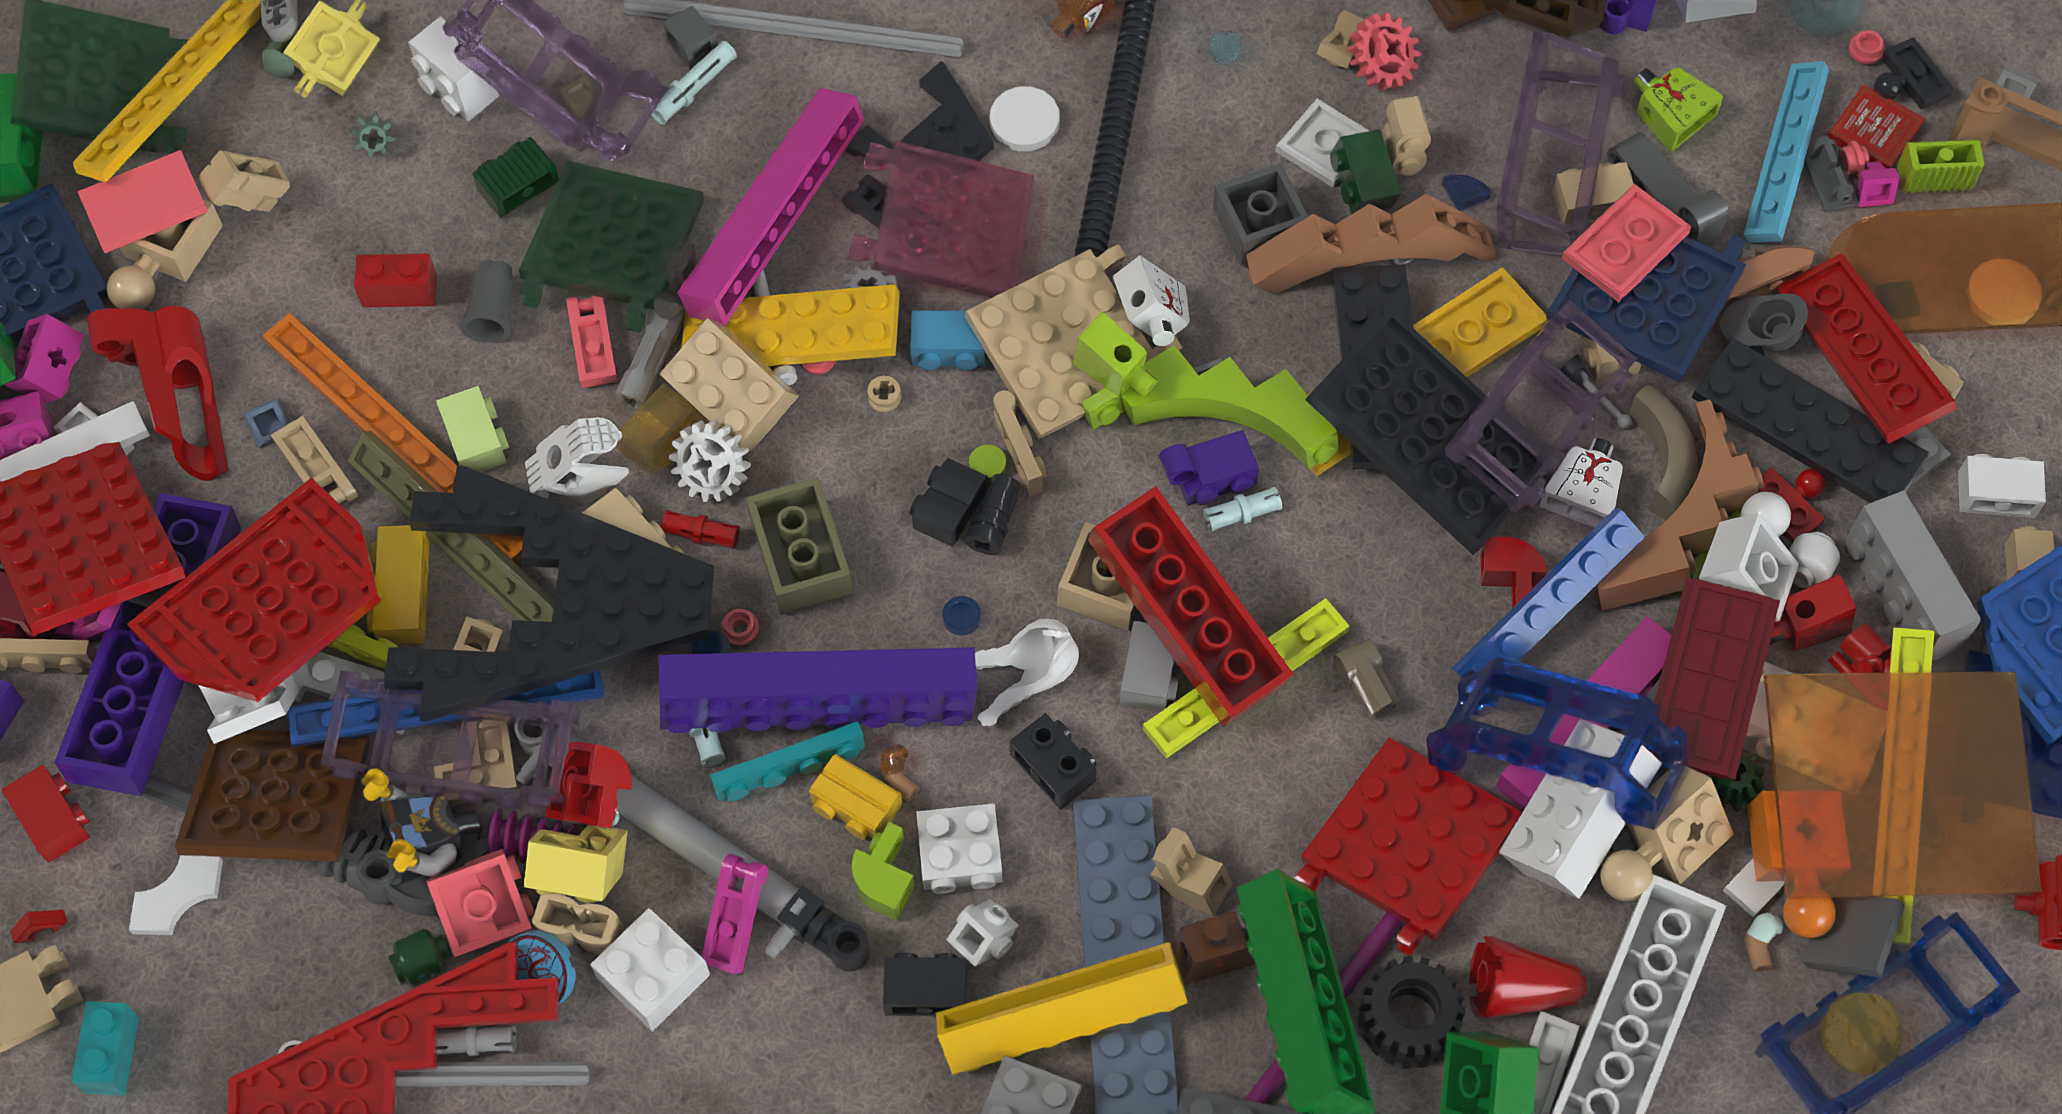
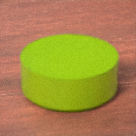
[969,445,1006,484]

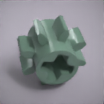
[350,111,395,157]

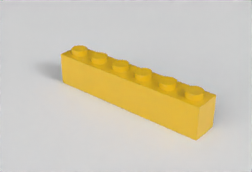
[935,942,1188,1075]

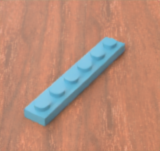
[1743,61,1829,243]

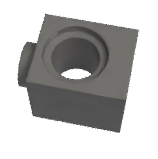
[663,5,717,70]

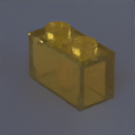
[617,383,700,475]

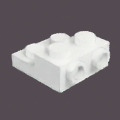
[916,803,1003,894]

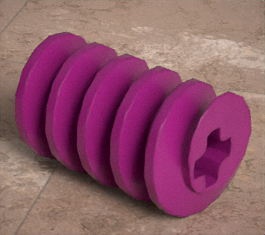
[488,807,578,865]

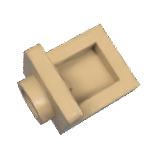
[1317,10,1365,69]

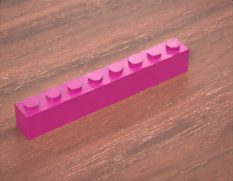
[678,88,865,326]

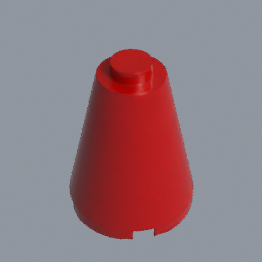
[1469,936,1587,1018]

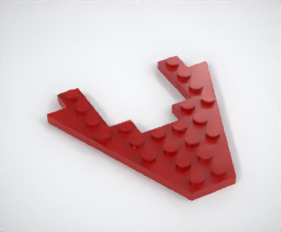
[227,942,559,1114]

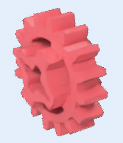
[1348,12,1421,91]

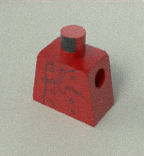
[1769,574,1857,651]

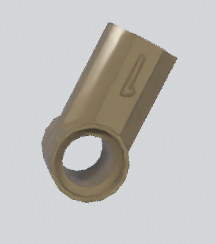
[1333,639,1400,720]

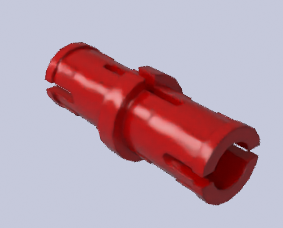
[661,510,740,549]

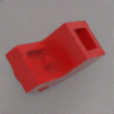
[1480,536,1547,608]

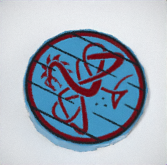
[508,930,576,1004]

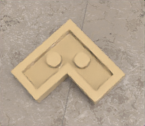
[434,716,519,806]

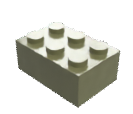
[746,477,853,615]

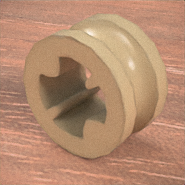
[867,375,901,413]

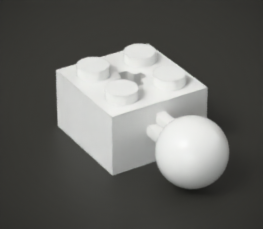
[1699,492,1799,621]

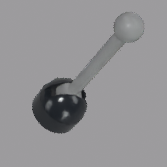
[1557,354,1632,429]

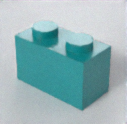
[71,1001,139,1096]

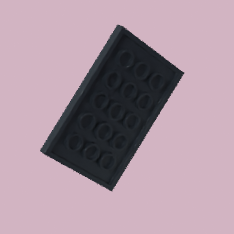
[1305,308,1556,555]

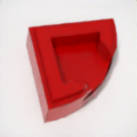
[10,910,67,944]

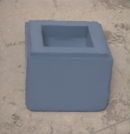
[242,398,289,447]

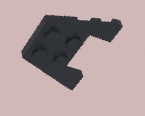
[845,61,994,192]

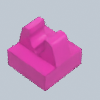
[1855,162,1900,207]

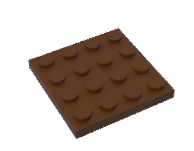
[175,730,370,862]

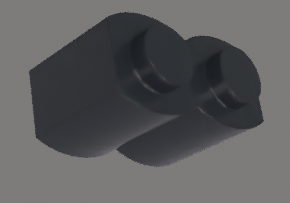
[909,458,988,547]

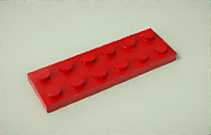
[1776,253,1956,444]

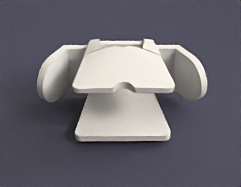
[525,417,629,503]

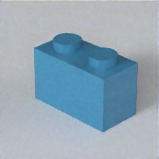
[910,311,985,370]

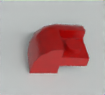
[545,742,632,828]

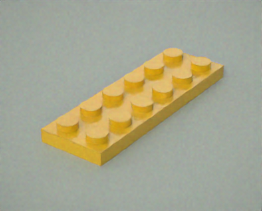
[681,284,900,366]

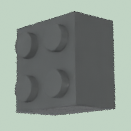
[1213,163,1308,266]

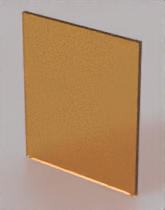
[1764,672,2042,898]

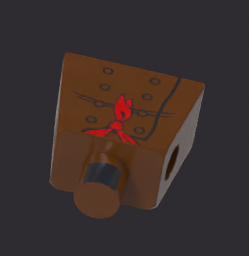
[1171,912,1254,985]

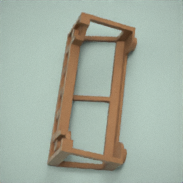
[1948,77,2062,171]

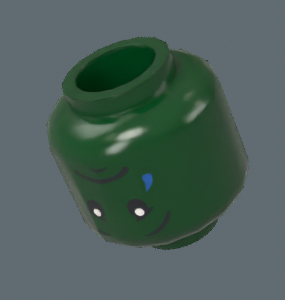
[388,929,452,988]

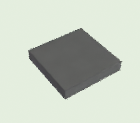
[1802,891,1904,977]

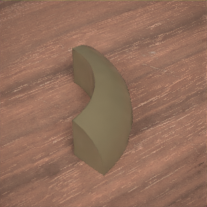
[1628,383,1699,521]

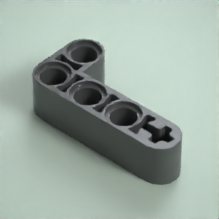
[1607,132,1728,245]

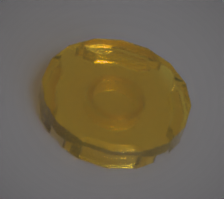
[1821,992,1902,1075]

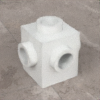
[946,899,1019,967]

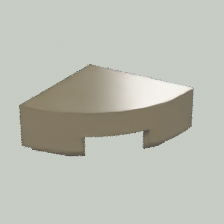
[557,74,594,120]

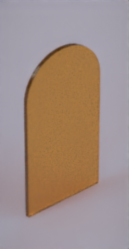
[1826,202,2062,334]

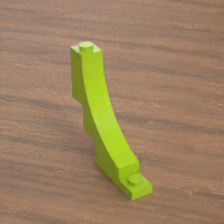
[1081,345,1339,469]

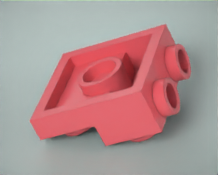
[426,849,535,957]

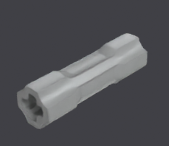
[615,302,684,411]

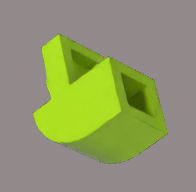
[852,822,915,922]

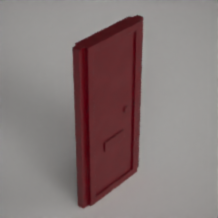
[1643,578,1780,781]

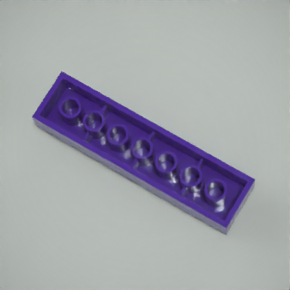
[54,493,242,796]
[659,647,978,733]

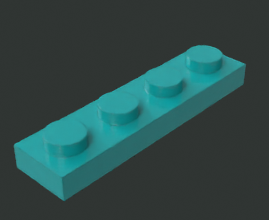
[710,721,865,802]

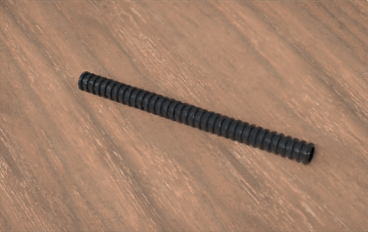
[1074,0,1157,258]

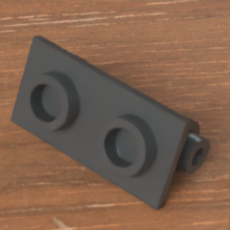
[1804,136,1859,212]

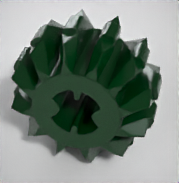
[1699,748,1765,812]

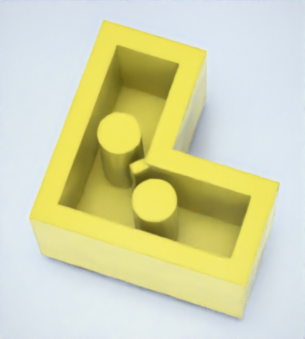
[524,825,628,903]

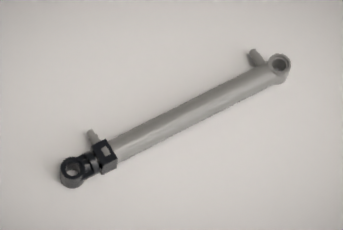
[514,708,870,972]

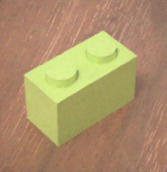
[436,386,509,472]

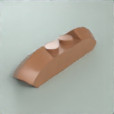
[1719,245,1815,315]

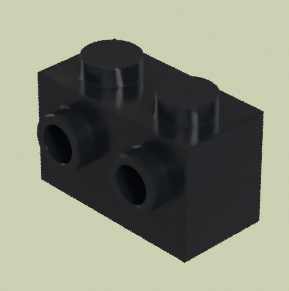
[1010,713,1097,810]

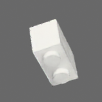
[1958,454,2046,518]

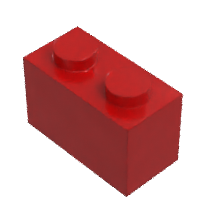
[354,253,437,308]
[1,764,90,863]

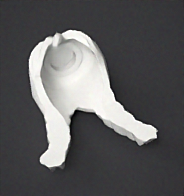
[975,618,1079,727]

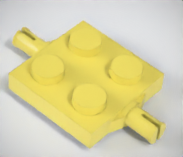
[283,0,380,97]

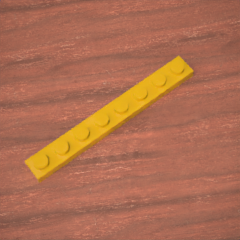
[72,0,262,182]

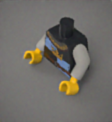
[362,769,480,883]

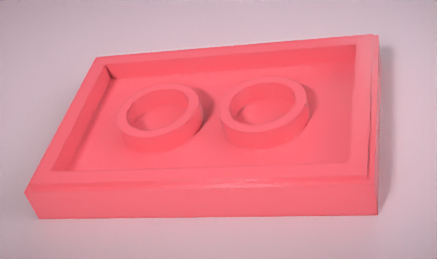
[77,150,208,253]
[1562,184,1691,302]

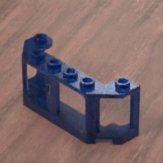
[1426,657,1688,830]
[1755,912,2021,1114]

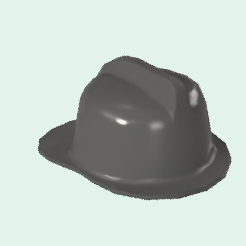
[1719,294,1808,352]

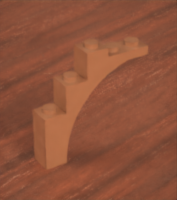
[1594,399,1764,611]

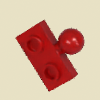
[1758,467,1826,544]

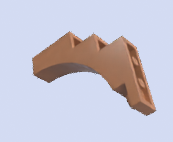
[1246,194,1497,295]

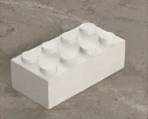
[1498,719,1662,898]

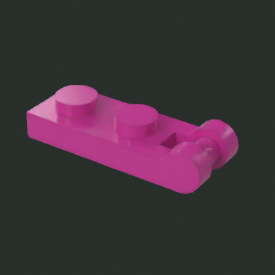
[54,602,122,640]
[702,853,768,974]

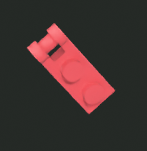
[566,292,618,388]

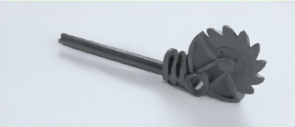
[142,774,490,916]

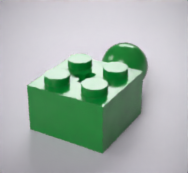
[1440,1031,1539,1114]

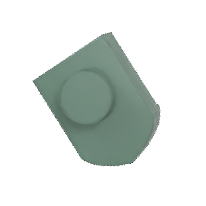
[262,31,298,78]

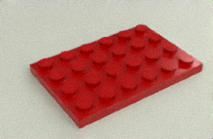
[0,442,186,636]

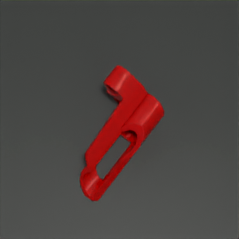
[87,306,228,481]

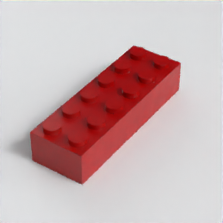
[1088,486,1294,727]

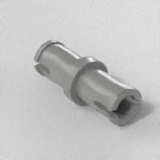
[437,1025,517,1057]

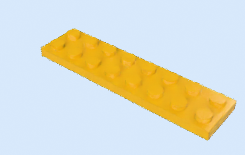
[1307,267,1549,477]

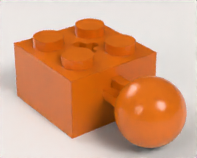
[1747,791,1850,939]

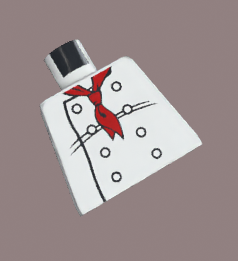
[1113,255,1190,346]
[1539,438,1623,528]

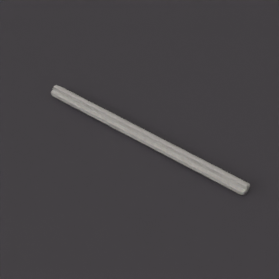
[623,0,964,57]

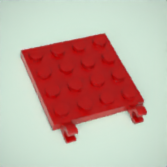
[1295,737,1523,956]

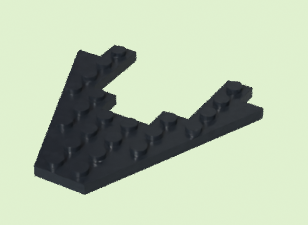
[384,465,714,722]

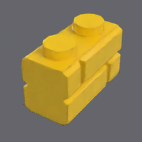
[809,754,903,840]

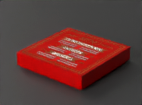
[1827,85,1926,169]

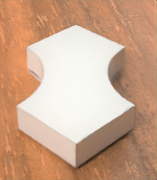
[129,855,223,935]

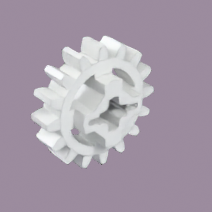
[669,420,751,502]

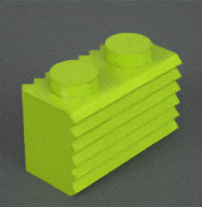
[1897,139,1985,194]

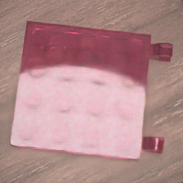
[848,141,1034,298]

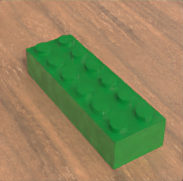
[1237,868,1376,1114]

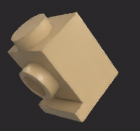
[453,616,503,652]

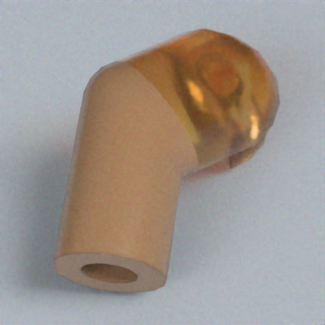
[881,744,920,802]

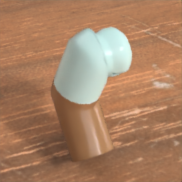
[1744,913,1783,972]

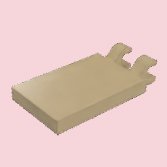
[0,945,83,1053]

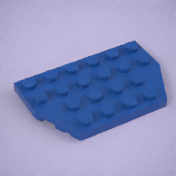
[1976,545,2062,745]

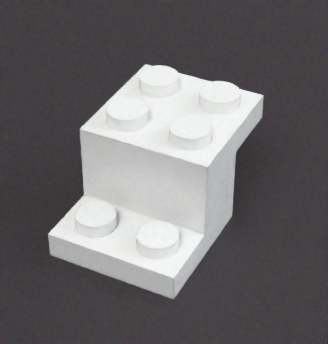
[199,675,300,744]

